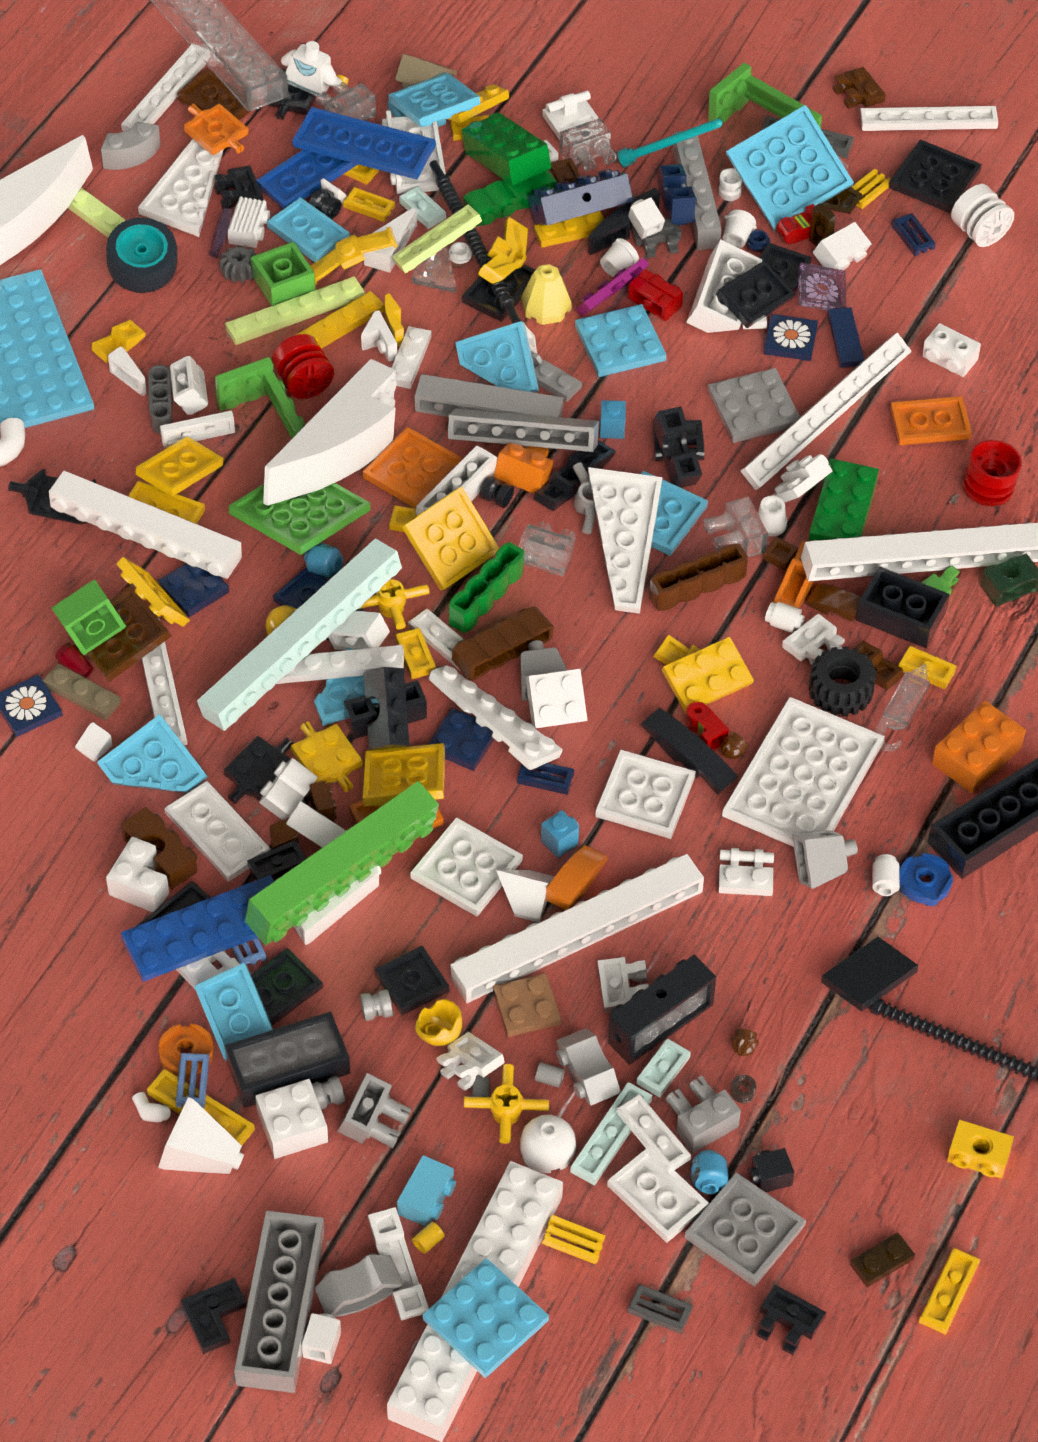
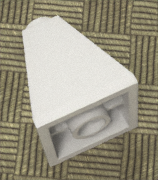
[158,1097,244,1174]

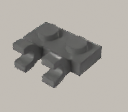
[631,218,682,258]

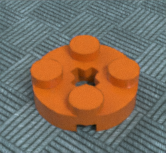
[158,1024,215,1080]

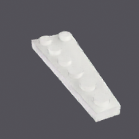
[429,665,563,770]

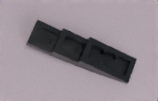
[588,188,660,255]
[534,440,616,511]
[641,707,738,795]

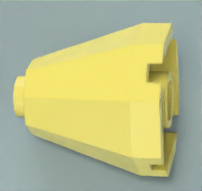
[521,264,572,325]

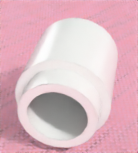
[765,602,805,633]
[872,854,900,896]

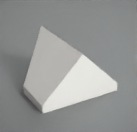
[496,870,555,923]

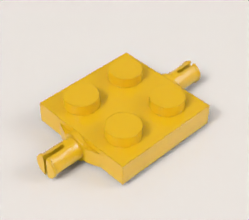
[291,722,363,792]

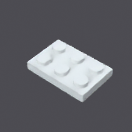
[607,1149,709,1243]

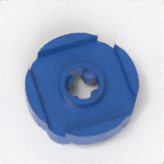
[899,853,953,906]

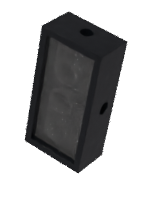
[608,954,716,1065]
[224,1011,350,1108]

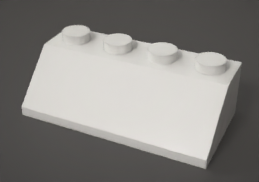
[686,239,762,333]

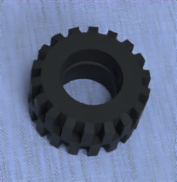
[809,646,876,717]

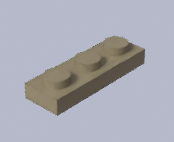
[43,664,121,721]

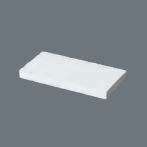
[164,781,271,882]

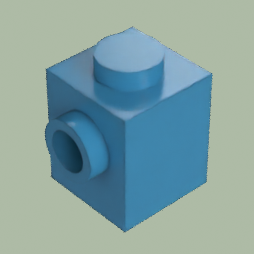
[600,400,626,439]
[541,810,579,858]

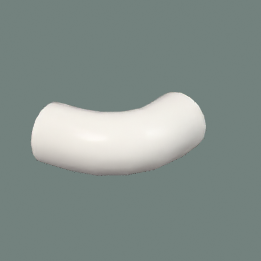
[0,418,26,466]

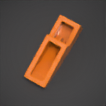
[773,541,815,608]
[546,845,608,910]

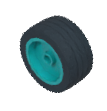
[106,217,178,293]

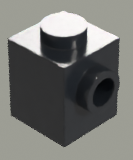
[748,1148,794,1193]

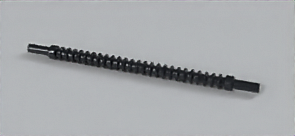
[429,160,521,324]
[867,998,1038,1083]

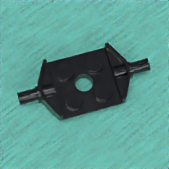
[8,469,97,525]

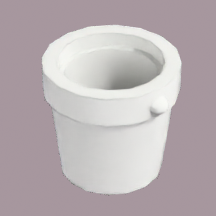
[723,210,757,248]
[600,238,639,277]
[755,496,787,537]

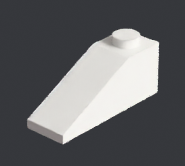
[364,208,417,273]

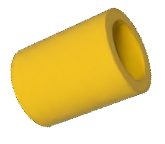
[412,1222,445,1254]

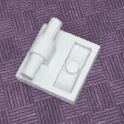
[542,90,603,145]

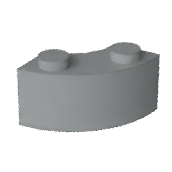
[101,122,161,170]
[556,1028,621,1105]
[315,1254,403,1317]

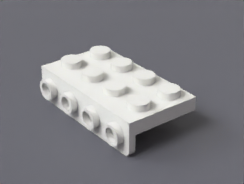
[382,111,446,194]

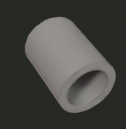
[535,1062,565,1088]

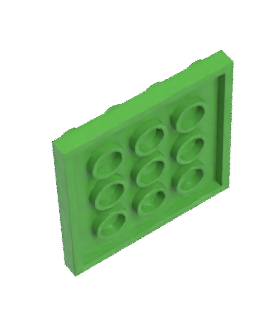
[229,483,370,555]

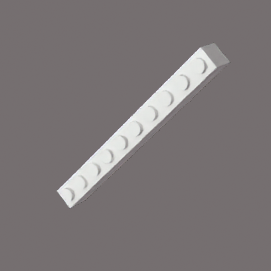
[801,522,1038,581]
[451,854,704,1004]

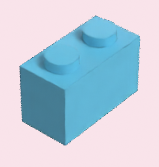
[397,1155,456,1227]

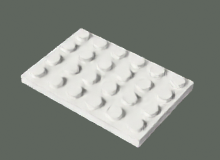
[722,697,885,847]

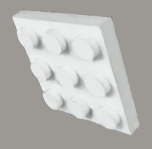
[595,750,696,839]
[411,817,523,917]

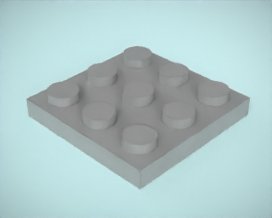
[708,368,800,443]
[685,1173,806,1287]

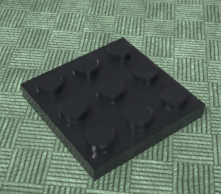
[889,139,982,213]

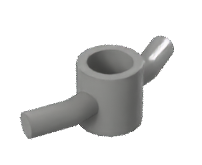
[573,463,595,534]

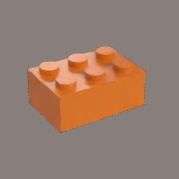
[932,701,1026,794]

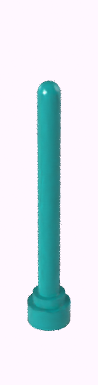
[617,119,723,168]

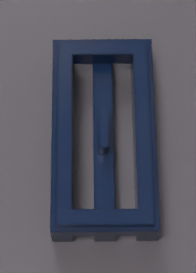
[891,213,936,256]
[517,763,575,795]

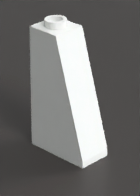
[294,866,381,945]

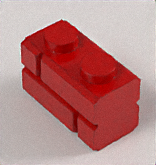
[628,269,683,322]

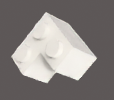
[106,837,169,913]

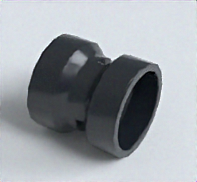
[309,188,342,220]
[481,476,514,508]

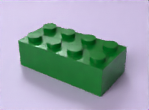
[461,113,551,186]
[808,458,879,542]

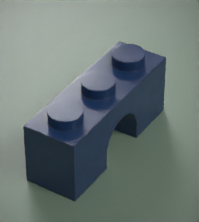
[658,164,696,225]

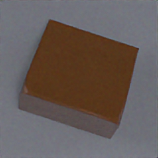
[270,817,298,850]

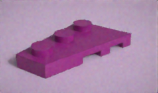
[576,257,649,317]

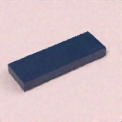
[827,307,864,368]

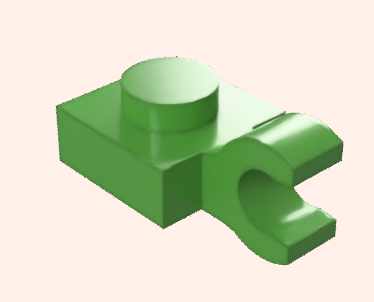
[921,566,960,596]

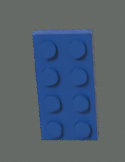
[257,150,358,209]

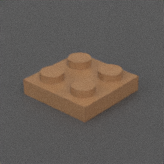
[493,973,561,1037]

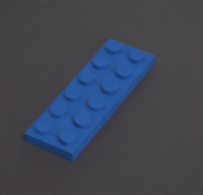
[292,107,436,180]
[121,875,274,982]

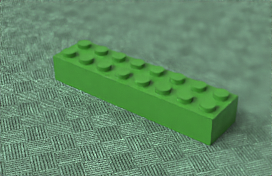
[245,781,439,946]

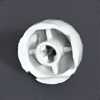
[520,1115,576,1173]

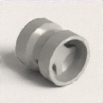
[360,989,393,1021]
[311,1075,345,1110]

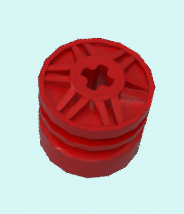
[272,334,334,399]
[963,440,1022,507]

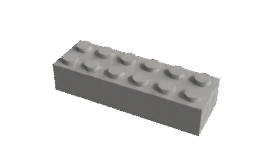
[234,1211,325,1393]

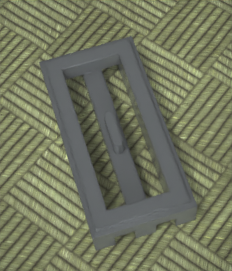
[627,1284,693,1334]

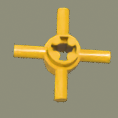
[358,579,429,629]
[464,1064,549,1144]

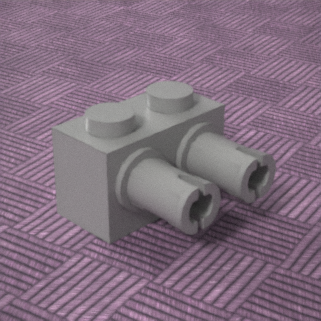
[337,1073,412,1149]
[666,1076,741,1154]

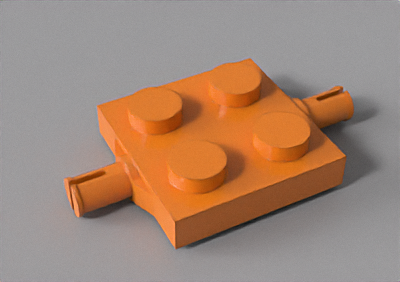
[184,103,249,156]

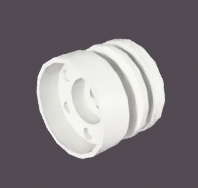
[951,184,1014,247]

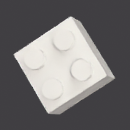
[525,669,588,728]
[255,1079,328,1159]

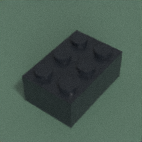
[856,566,950,648]

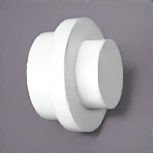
[448,242,472,264]

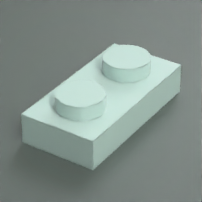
[399,186,446,229]
[637,1038,691,1098]

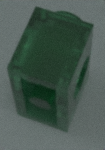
[980,553,1038,607]

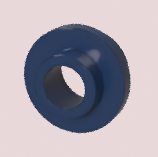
[747,230,770,252]

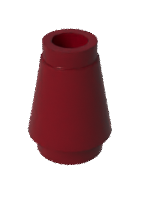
[55,643,94,678]

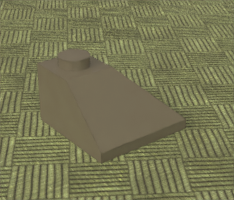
[395,54,458,88]

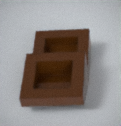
[805,584,861,622]
[854,641,904,690]

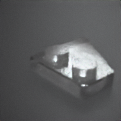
[412,248,456,293]

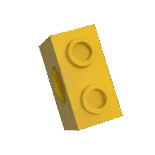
[947,1120,1014,1179]

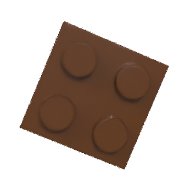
[309,781,337,823]

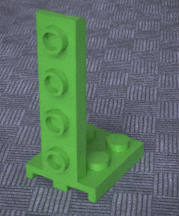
[708,62,822,129]
[215,357,305,439]

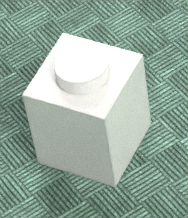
[628,198,665,240]
[302,1313,341,1364]

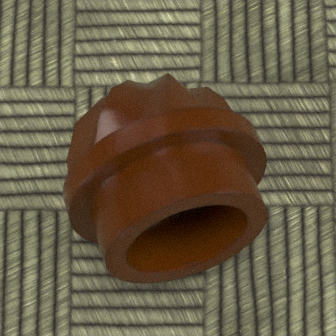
[721,732,748,759]
[731,1029,759,1057]

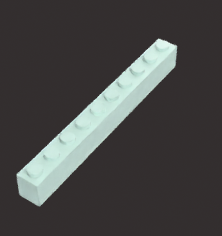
[197,538,402,731]

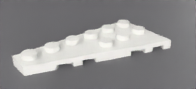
[138,139,224,237]
[588,467,662,614]

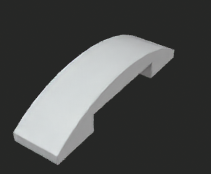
[368,1207,429,1321]

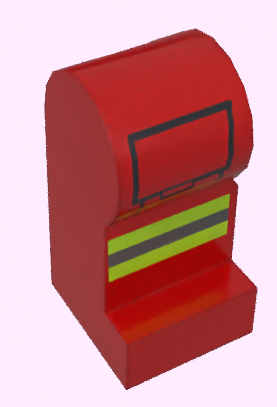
[776,204,814,244]
[686,702,729,751]

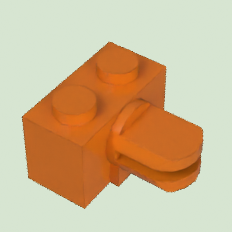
[494,442,553,494]

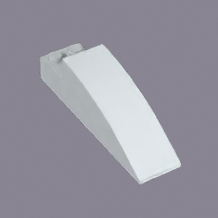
[0,135,93,265]
[263,359,397,506]

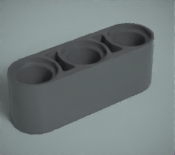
[148,365,173,434]

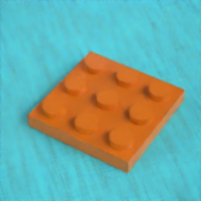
[363,427,463,509]

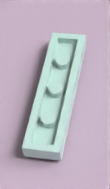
[570,1082,652,1186]

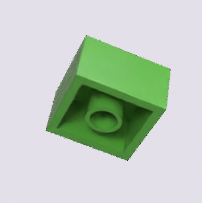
[251,242,315,306]
[52,579,126,655]

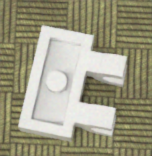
[783,614,845,665]
[598,957,649,1013]
[437,1032,505,1091]

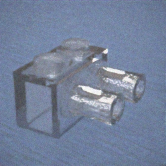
[316,82,376,121]
[559,118,617,171]
[704,497,768,557]
[519,522,576,576]

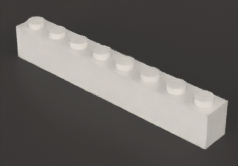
[49,471,242,579]

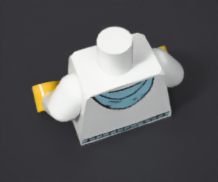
[281,41,349,98]

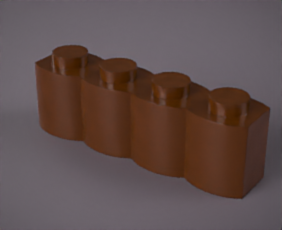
[649,544,748,611]
[452,607,554,680]

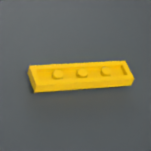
[296,291,385,348]
[147,1069,255,1145]

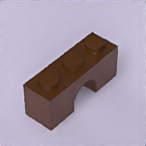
[121,807,197,890]

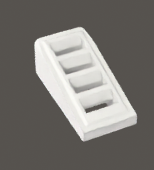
[108,346,147,396]

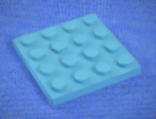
[726,105,854,231]

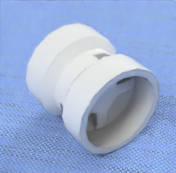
[718,168,742,201]

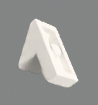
[361,310,397,362]

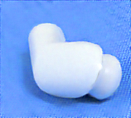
[132,1092,171,1122]

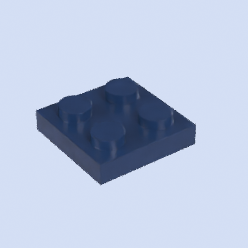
[158,563,229,617]
[428,708,494,771]

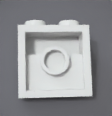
[772,454,832,502]

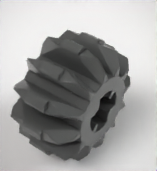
[219,245,256,284]

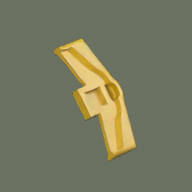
[478,216,528,284]
[310,227,398,285]

